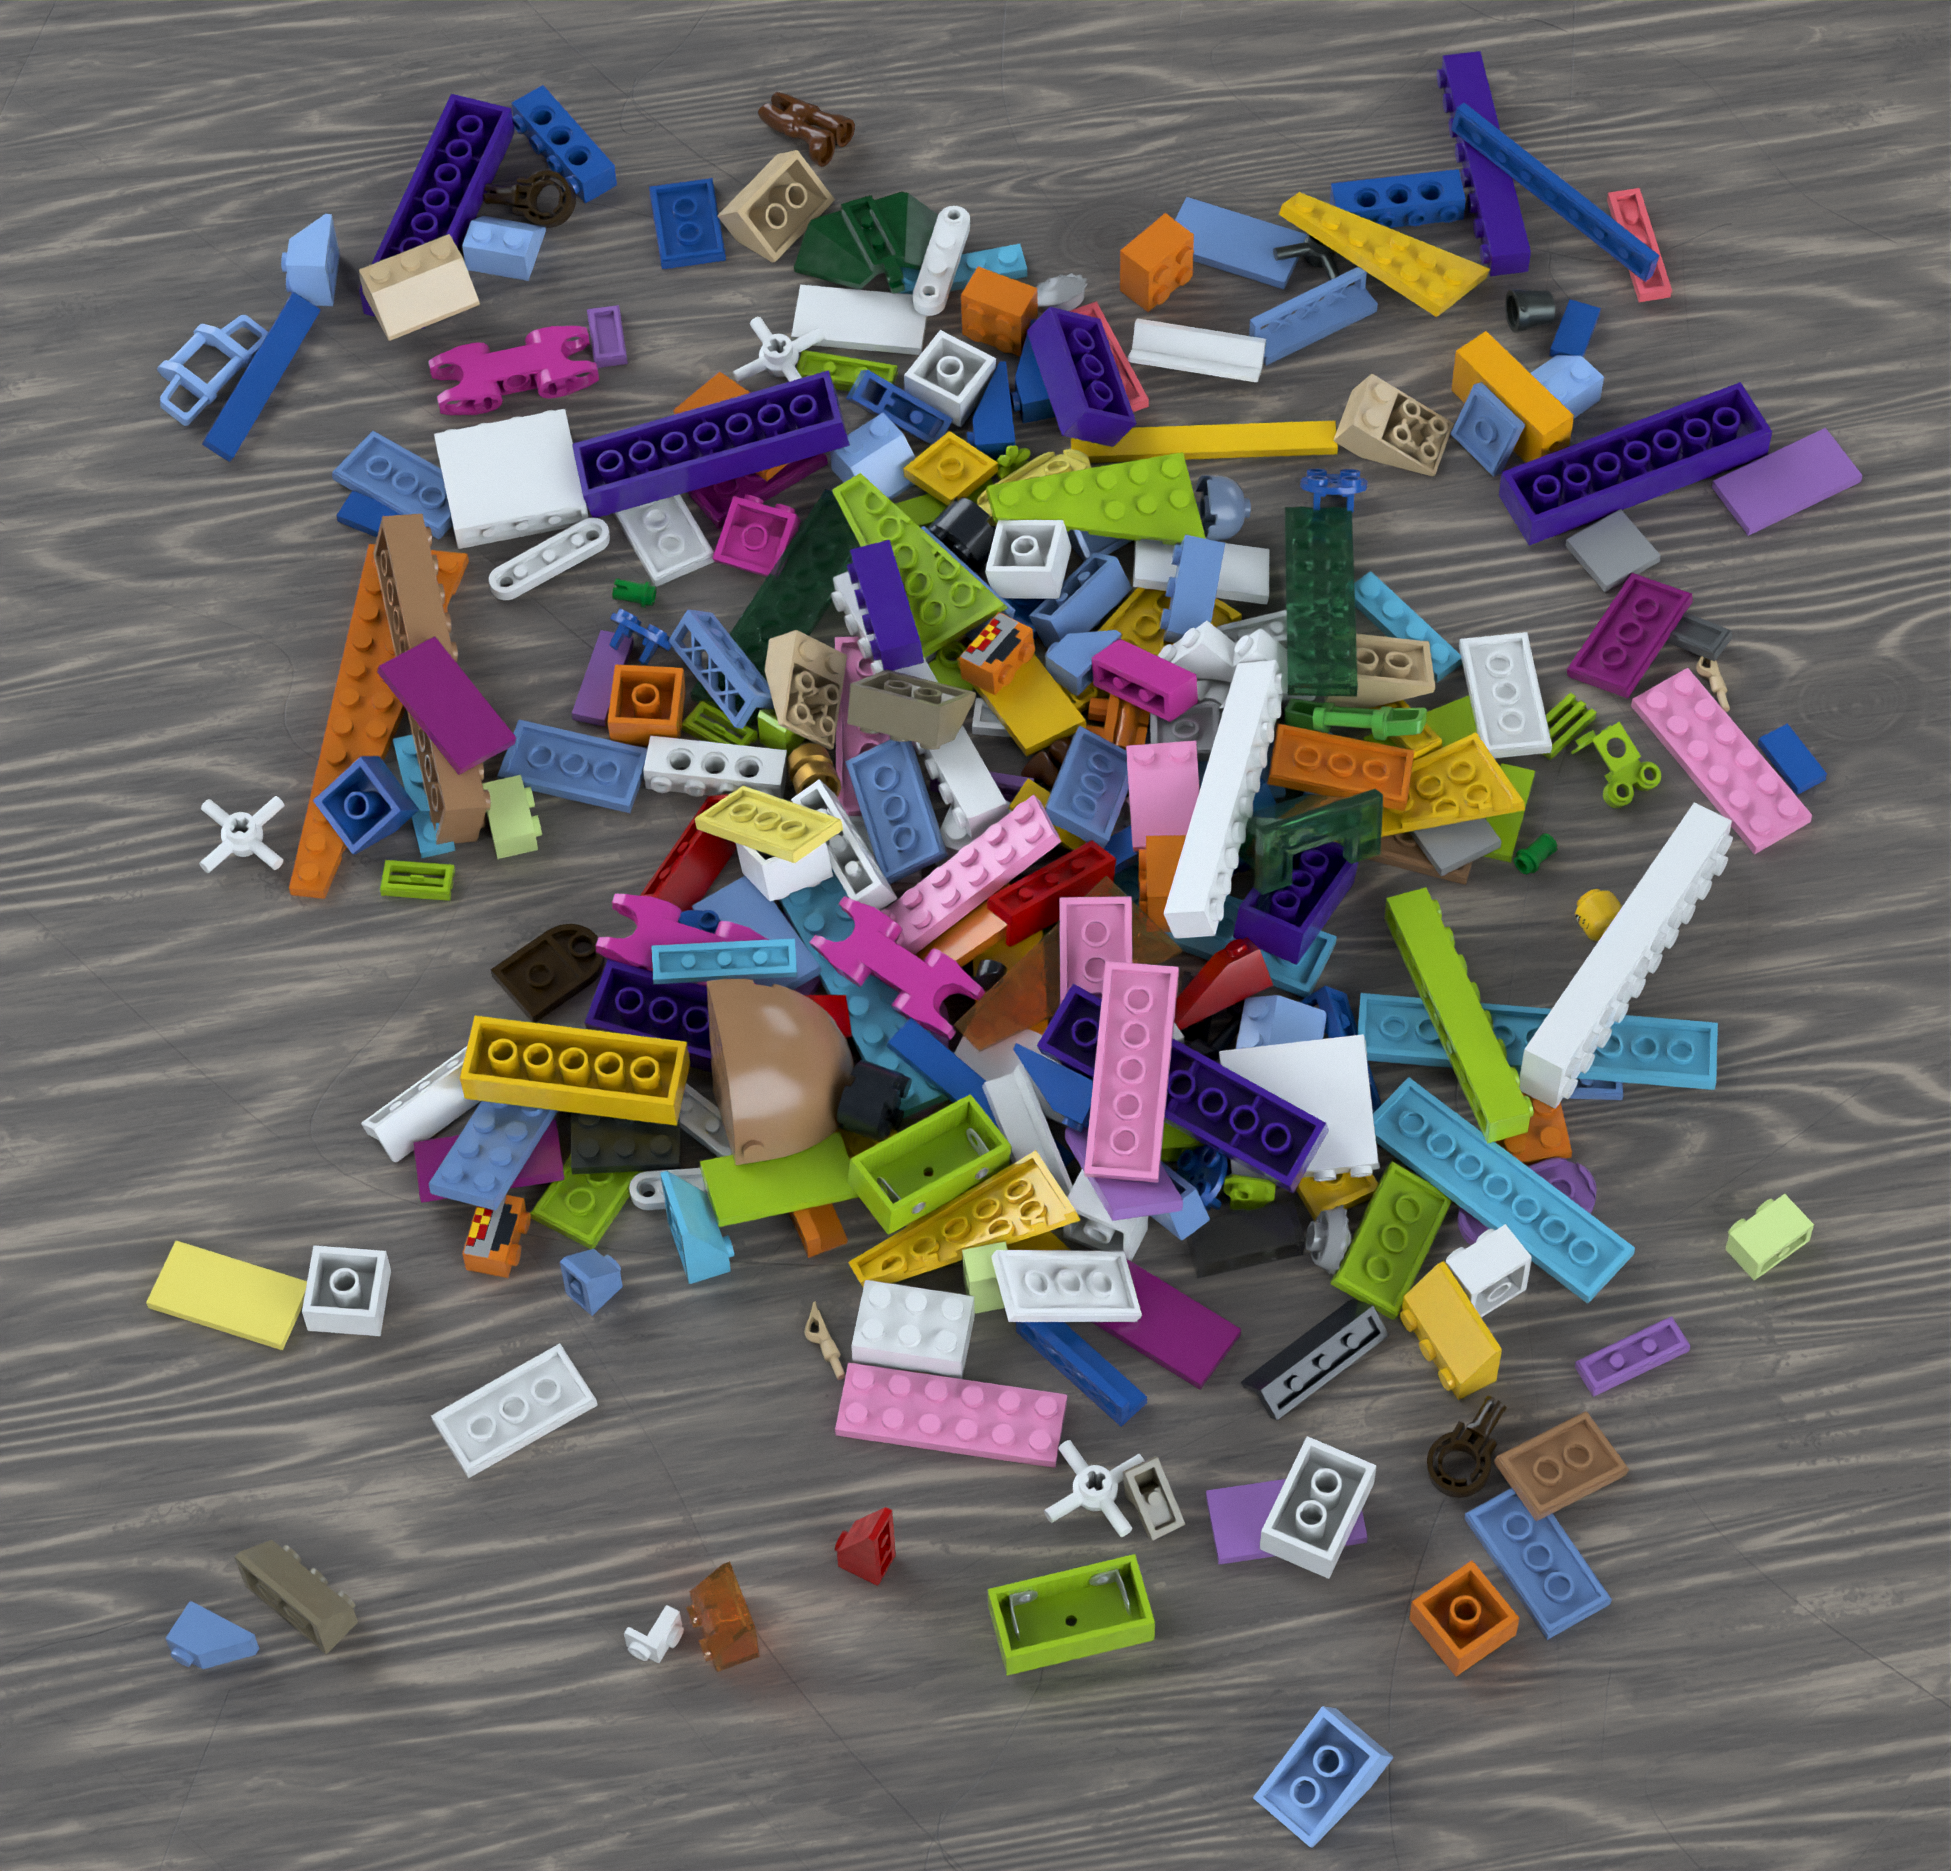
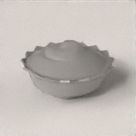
[1036,273,1087,314]
[1306,1205,1351,1275]

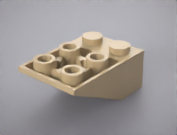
[1333,374,1454,477]
[765,630,847,750]

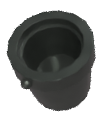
[1505,289,1555,332]

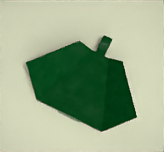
[794,191,938,294]

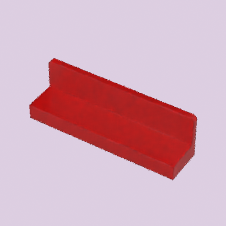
[640,794,737,913]
[987,840,1116,947]

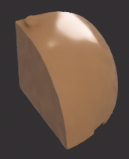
[706,979,856,1165]

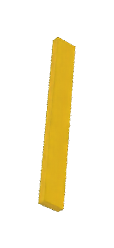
[1070,420,1338,463]

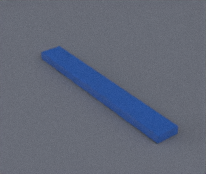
[1451,103,1660,282]

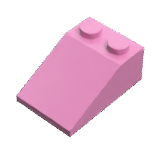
[1126,740,1200,852]

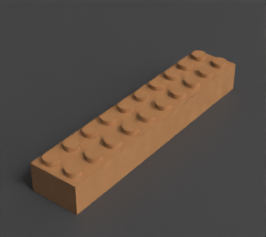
[373,514,491,845]

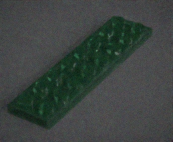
[690,489,861,726]
[1284,506,1358,697]

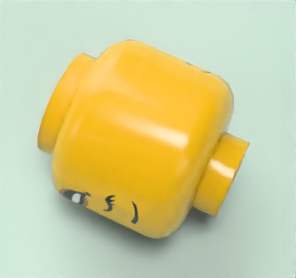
[1575,889,1623,941]

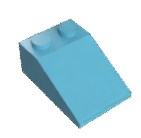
[660,1171,735,1284]

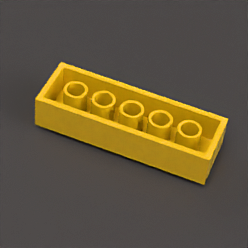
[460,1015,690,1126]

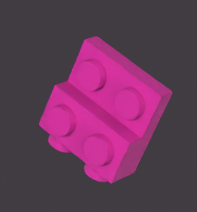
[713,494,801,580]

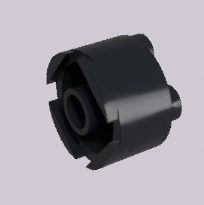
[928,497,996,573]
[837,1060,912,1142]

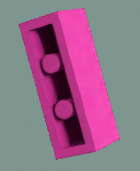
[1092,638,1198,722]

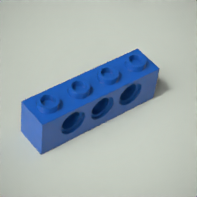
[511,85,617,204]
[1330,169,1466,228]

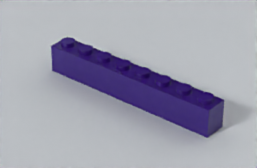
[1437,51,1531,277]

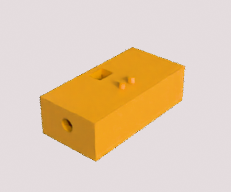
[1451,331,1574,463]

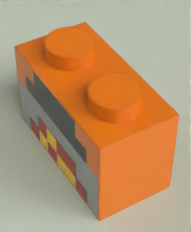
[959,612,1035,695]
[462,1195,531,1278]

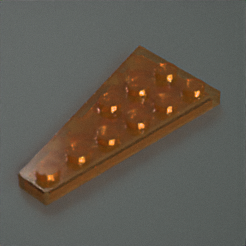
[954,876,1182,1052]

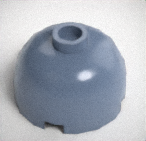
[1195,475,1251,542]

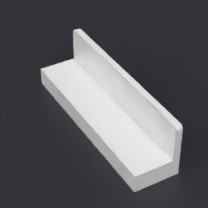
[1128,318,1266,382]
[361,1046,480,1162]
[982,1063,1073,1197]

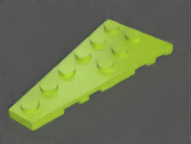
[986,452,1206,546]
[832,473,1008,658]

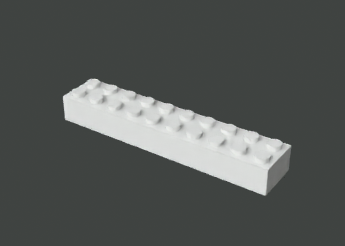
[1519,802,1733,1109]

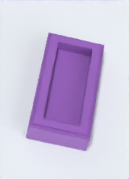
[587,305,628,368]

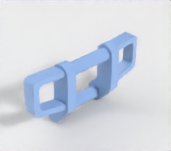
[157,315,268,426]

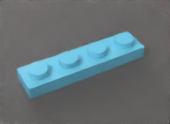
[898,244,1027,296]
[1345,571,1462,683]
[393,735,456,858]
[652,938,797,984]

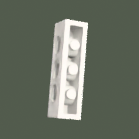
[643,736,788,799]
[791,779,897,911]

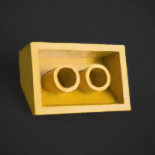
[1400,1261,1502,1400]

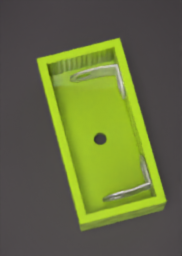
[848,1094,1012,1235]
[988,1554,1155,1676]

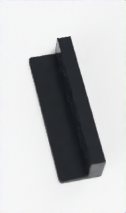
[1241,1299,1389,1420]

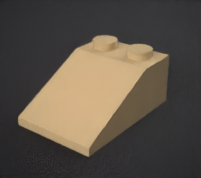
[1320,631,1435,708]

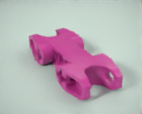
[428,326,599,415]
[596,894,769,987]
[809,896,985,1040]

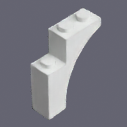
[1158,621,1319,709]

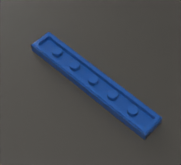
[202,292,321,462]
[886,1017,1075,1168]

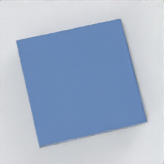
[1450,382,1525,477]

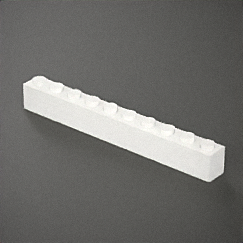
[831,572,1009,840]
[1164,660,1288,938]

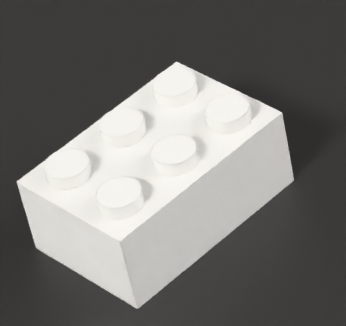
[851,1280,975,1379]
[1260,1436,1376,1579]

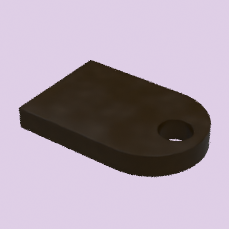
[490,924,604,1023]

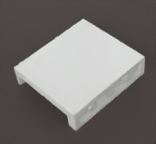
[434,409,589,549]
[1219,1034,1380,1183]

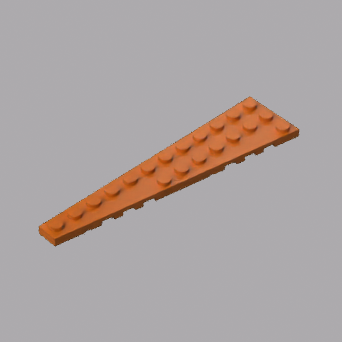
[289,544,469,899]

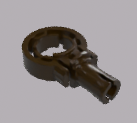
[483,170,576,228]
[1427,1396,1507,1498]

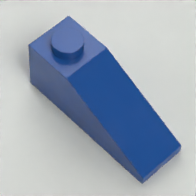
[1010,319,1056,424]
[967,361,1015,461]
[846,369,953,445]
[1013,1043,1093,1133]

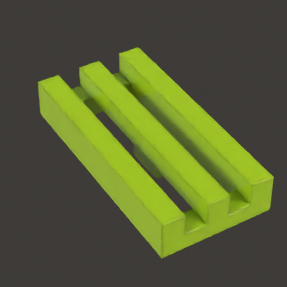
[1542,692,1597,761]
[682,700,758,746]
[380,860,455,901]

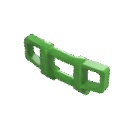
[1285,699,1427,740]

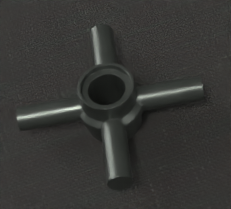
[1273,235,1341,281]

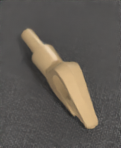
[1696,656,1730,712]
[804,1301,846,1380]

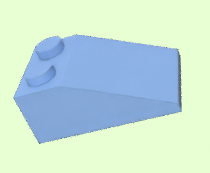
[1253,1706,1394,1848]

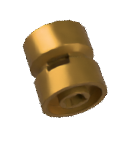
[786,743,841,797]

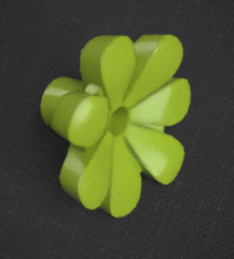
[996,445,1031,480]

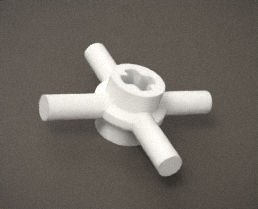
[733,317,825,383]
[199,796,285,873]
[1044,1440,1144,1537]

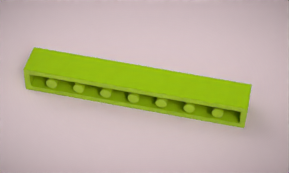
[1384,887,1534,1144]

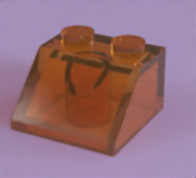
[686,1561,760,1672]

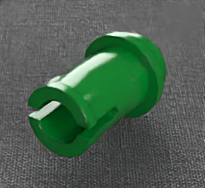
[612,578,657,608]
[1514,833,1558,875]

